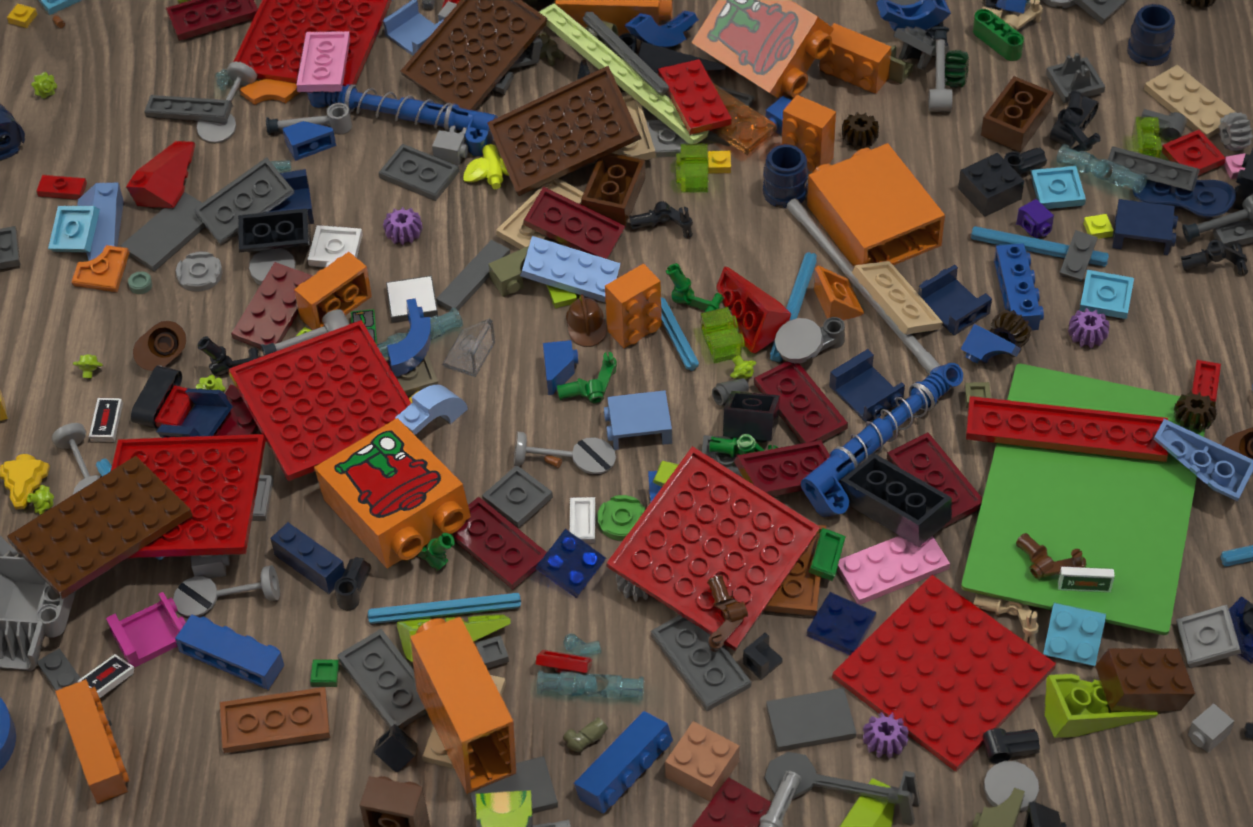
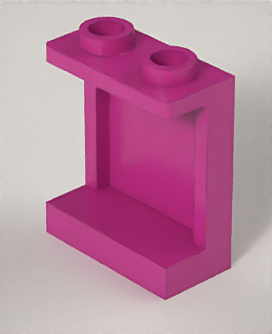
[106,592,186,668]

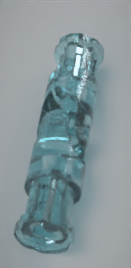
[1057,144,1147,194]
[377,307,463,357]
[537,670,644,700]

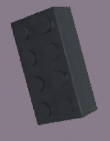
[841,453,952,547]

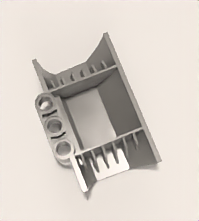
[0,535,76,671]

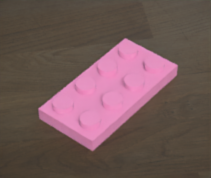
[297,32,350,93]
[837,536,950,606]

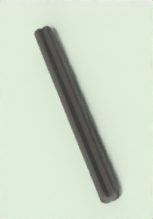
[583,12,669,95]

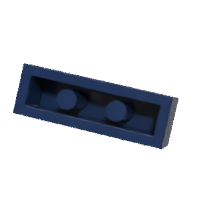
[270,522,345,594]

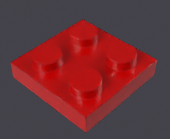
[1161,129,1226,175]

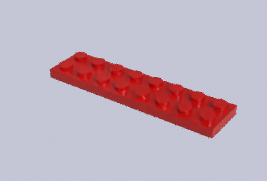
[966,396,1168,462]

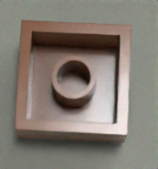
[665,721,740,801]

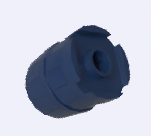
[1127,4,1175,66]
[0,103,25,160]
[763,144,808,208]

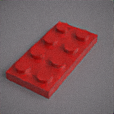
[658,59,732,135]

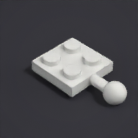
[308,225,363,267]

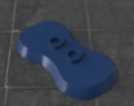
[1133,177,1236,219]

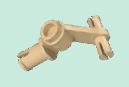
[982,0,1042,31]
[974,593,1038,644]

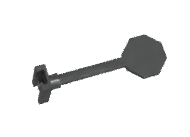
[764,752,920,825]

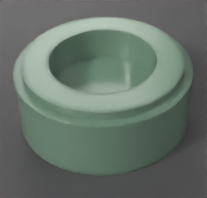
[128,272,153,294]

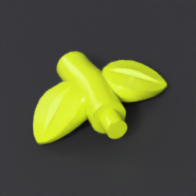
[463,144,509,189]

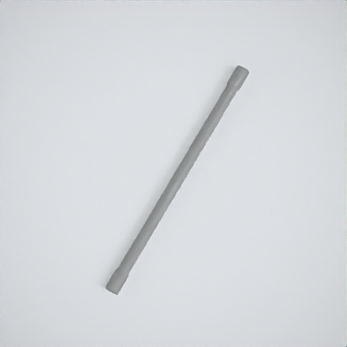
[787,199,941,375]

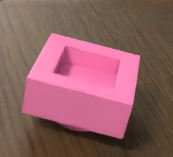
[1224,153,1246,179]

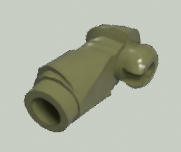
[563,717,608,752]

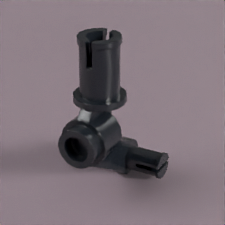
[1057,91,1101,156]
[629,201,693,238]
[1181,240,1248,276]
[197,336,259,376]

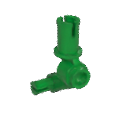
[666,263,724,323]
[557,352,617,403]
[709,434,778,457]
[417,533,454,571]

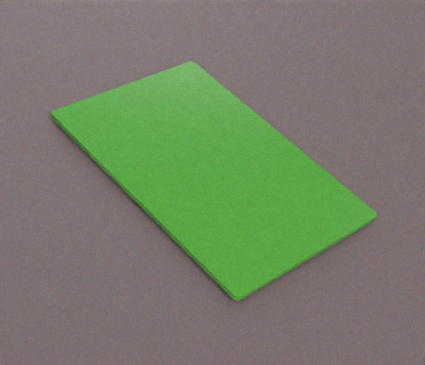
[961,364,1205,635]

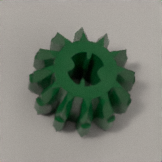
[945,50,969,88]

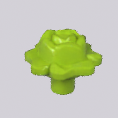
[31,72,57,99]
[73,354,103,378]
[730,355,756,380]
[196,375,225,392]
[27,485,54,515]

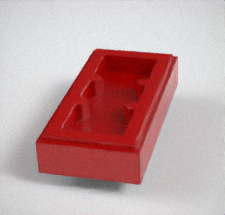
[36,175,87,200]
[1192,360,1221,402]
[155,385,194,427]
[536,650,592,673]

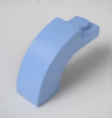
[395,385,468,435]

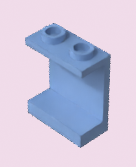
[383,0,444,56]
[604,391,672,450]

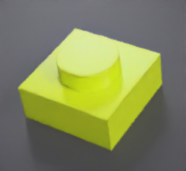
[1083,214,1114,239]

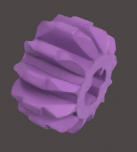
[383,207,423,245]
[1068,308,1110,348]
[863,712,908,759]

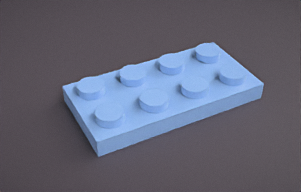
[520,236,621,303]

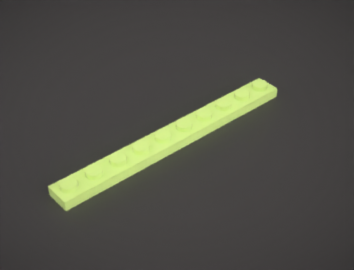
[539,4,709,146]

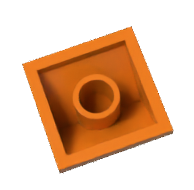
[814,265,864,320]

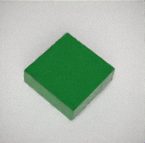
[310,659,340,687]

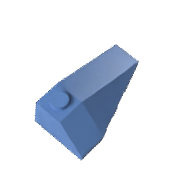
[77,182,124,261]
[1154,419,1253,501]

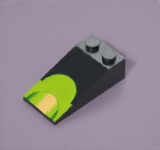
[476,790,533,827]

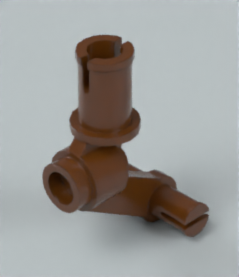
[1016,533,1087,580]
[707,575,748,652]

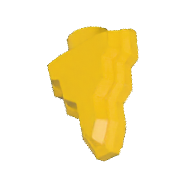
[0,454,50,510]

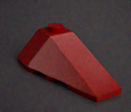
[126,141,195,208]
[716,266,791,353]

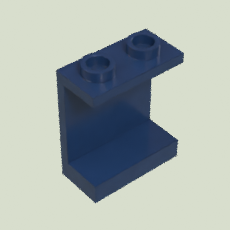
[269,169,314,224]
[1112,199,1178,255]
[918,264,992,336]
[829,349,905,423]
[156,388,233,438]

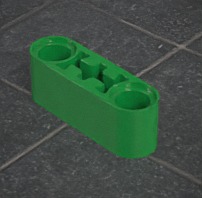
[973,9,1024,61]

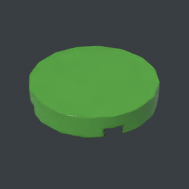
[598,495,646,541]

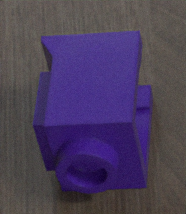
[1016,199,1054,239]

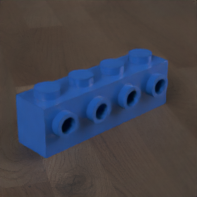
[994,243,1044,331]
[175,614,284,690]
[574,711,673,814]

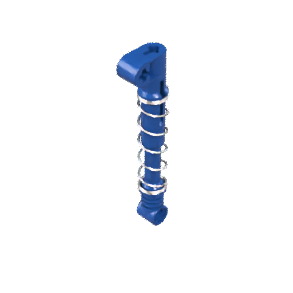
[307,84,498,156]
[801,363,963,517]

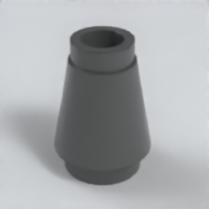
[712,378,749,406]

